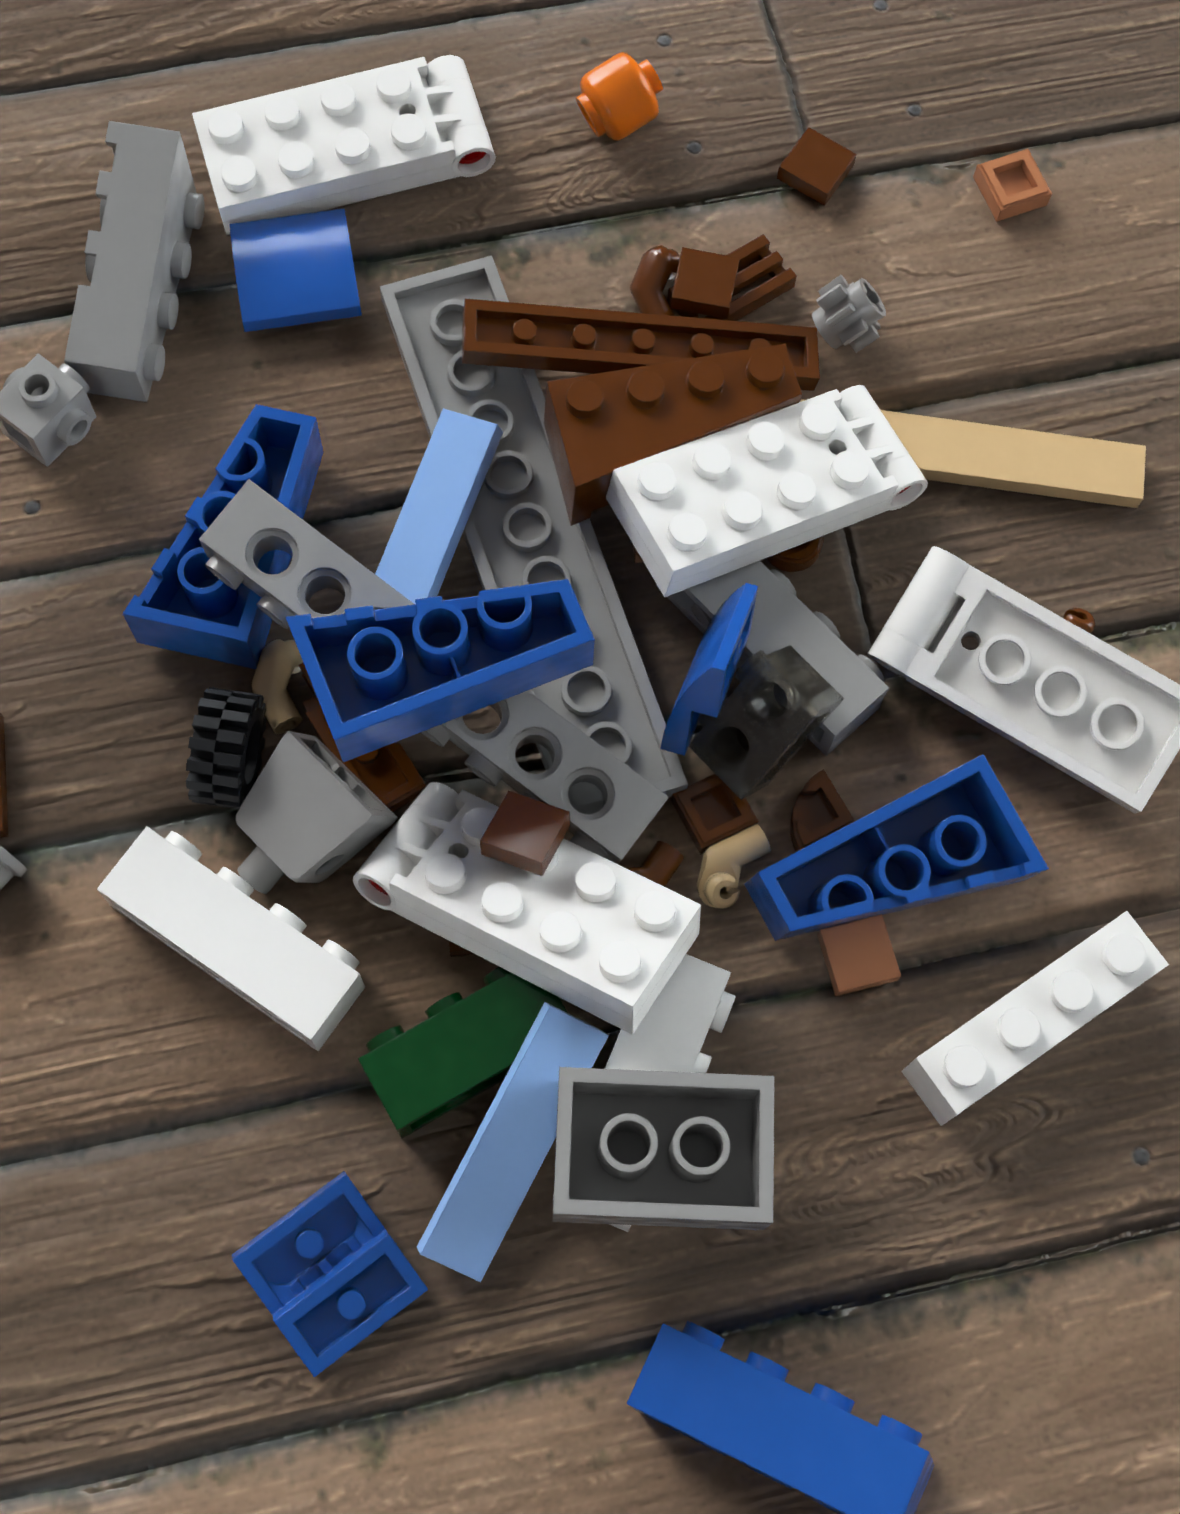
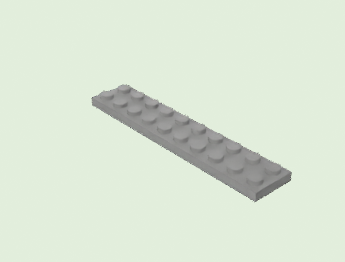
[380,255,688,814]

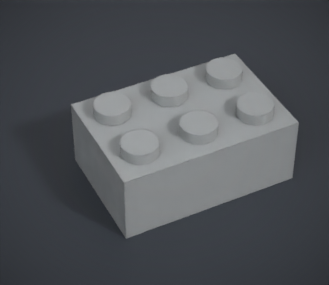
[552,1067,774,1230]

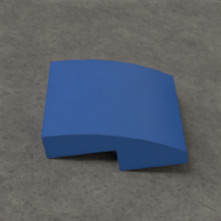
[229,208,362,332]
[660,583,758,756]
[231,1171,428,1377]

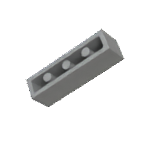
[656,561,889,756]

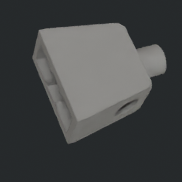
[236,731,398,894]

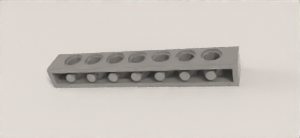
[199,479,669,864]

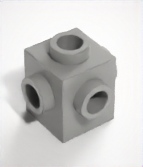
[0,353,97,467]

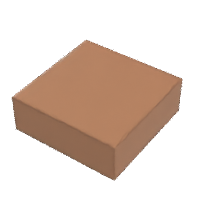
[973,149,1052,222]
[817,914,901,996]

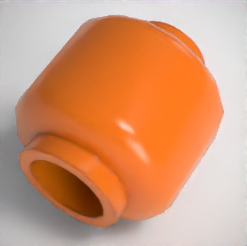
[575,52,663,141]

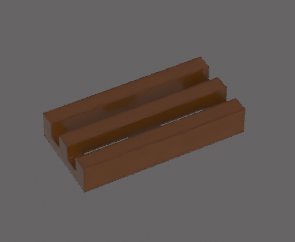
[667,234,797,321]

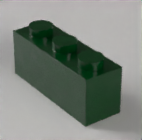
[358,967,568,1139]

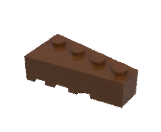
[544,344,802,526]

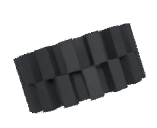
[186,687,266,809]

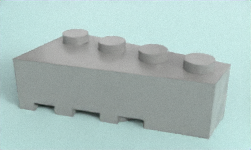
[64,121,205,402]

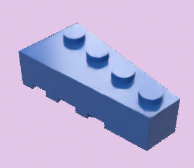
[123,404,324,669]
[286,579,595,762]
[744,754,1049,941]
[627,1321,934,1514]

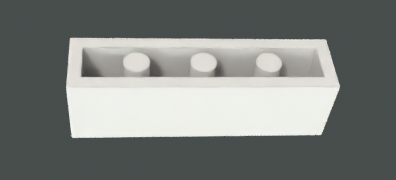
[97,826,365,1051]
[901,911,1169,1126]
[553,954,736,1232]

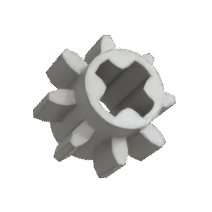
[812,275,886,353]

